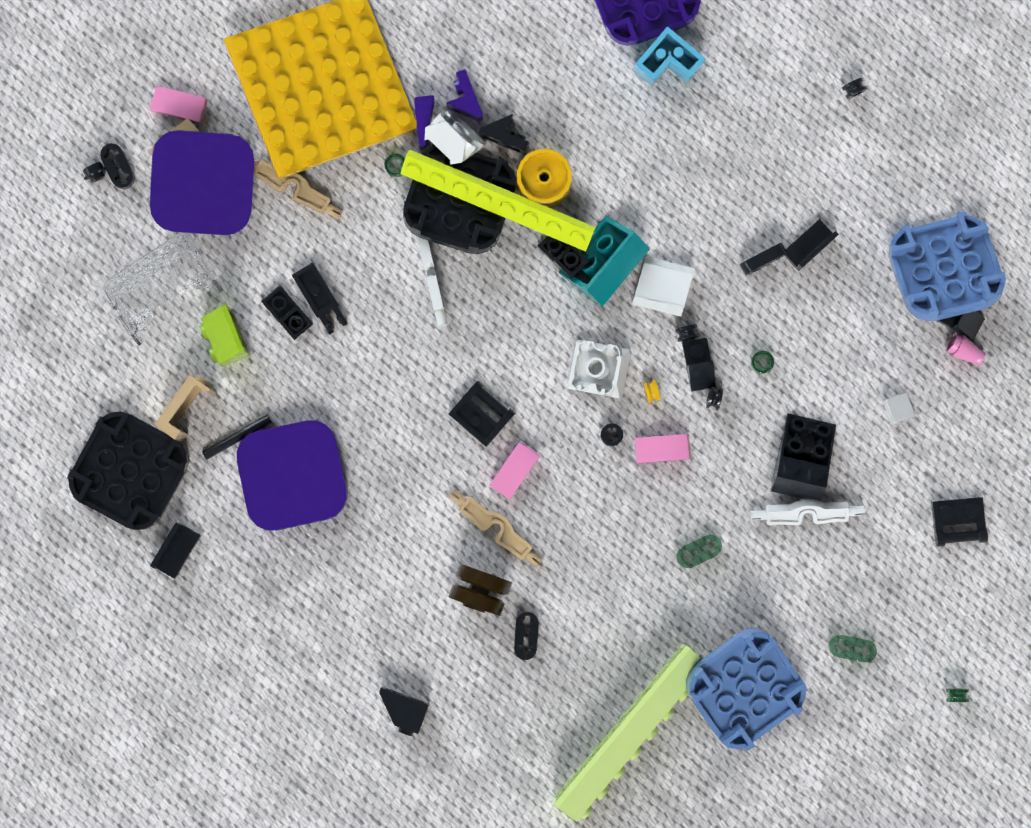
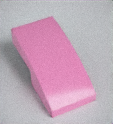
[150,86,208,123]
[635,434,691,464]
[489,441,541,500]

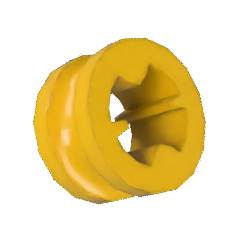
[643,379,661,404]

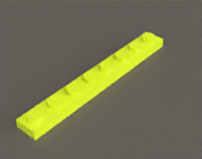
[400,149,596,251]

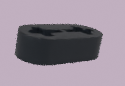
[100,143,135,190]
[740,243,788,276]
[514,612,539,660]

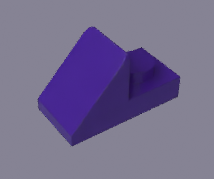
[446,69,483,122]

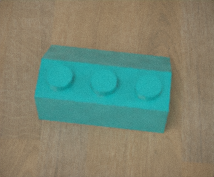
[558,216,650,307]

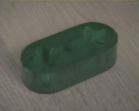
[676,535,722,568]
[828,635,877,662]

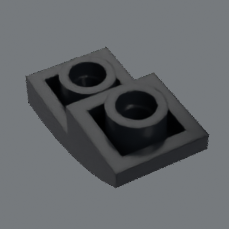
[537,236,589,279]
[261,285,313,340]

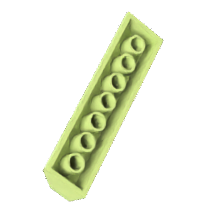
[553,644,702,822]

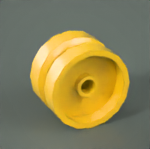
[517,149,572,208]

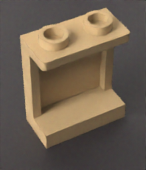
[154,375,217,442]

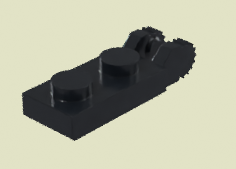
[292,262,348,335]

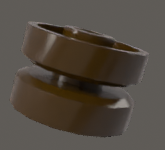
[448,564,513,616]

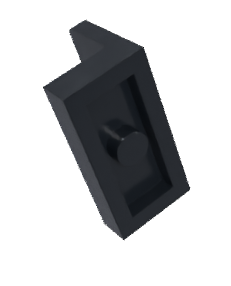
[785,219,839,271]
[150,522,201,579]

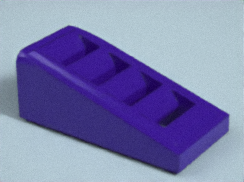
[414,95,435,151]

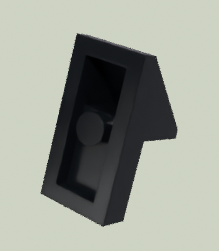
[479,114,529,155]
[937,311,985,341]
[682,338,716,392]

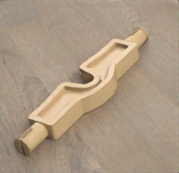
[254,160,343,220]
[449,489,543,568]

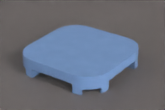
[889,212,1006,321]
[686,628,808,751]

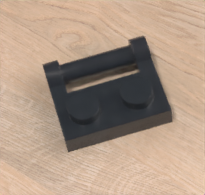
[448,381,516,447]
[931,497,988,547]

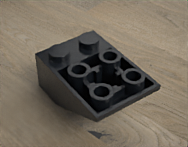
[771,413,836,501]

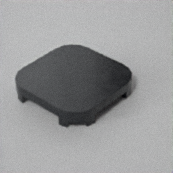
[403,144,517,254]
[67,411,189,530]

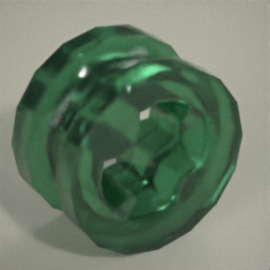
[384,153,405,178]
[751,351,774,374]
[946,688,969,702]

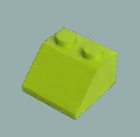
[199,304,250,367]

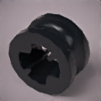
[842,78,867,99]
[675,324,700,342]
[706,386,723,410]
[600,423,623,446]

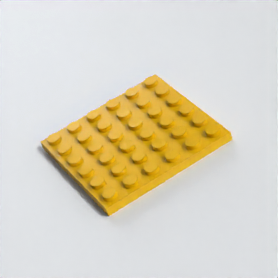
[223,0,417,179]

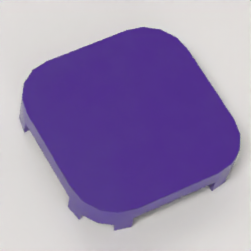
[594,0,701,46]
[149,130,254,235]
[237,420,348,531]

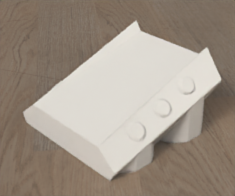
[424,110,487,165]
[632,257,695,316]
[568,340,631,398]

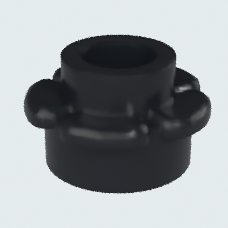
[82,162,106,183]

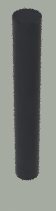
[202,414,273,460]

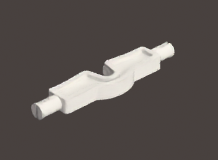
[417,237,448,328]
[750,499,865,525]

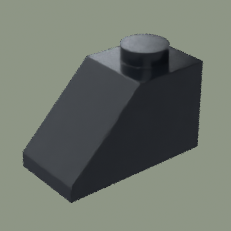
[379,687,429,736]

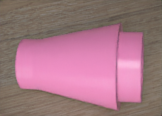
[946,333,985,365]

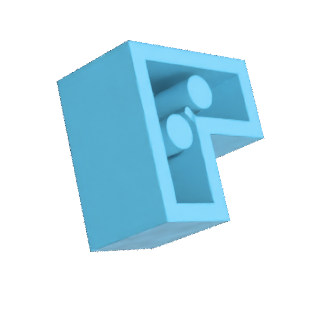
[633,26,706,87]

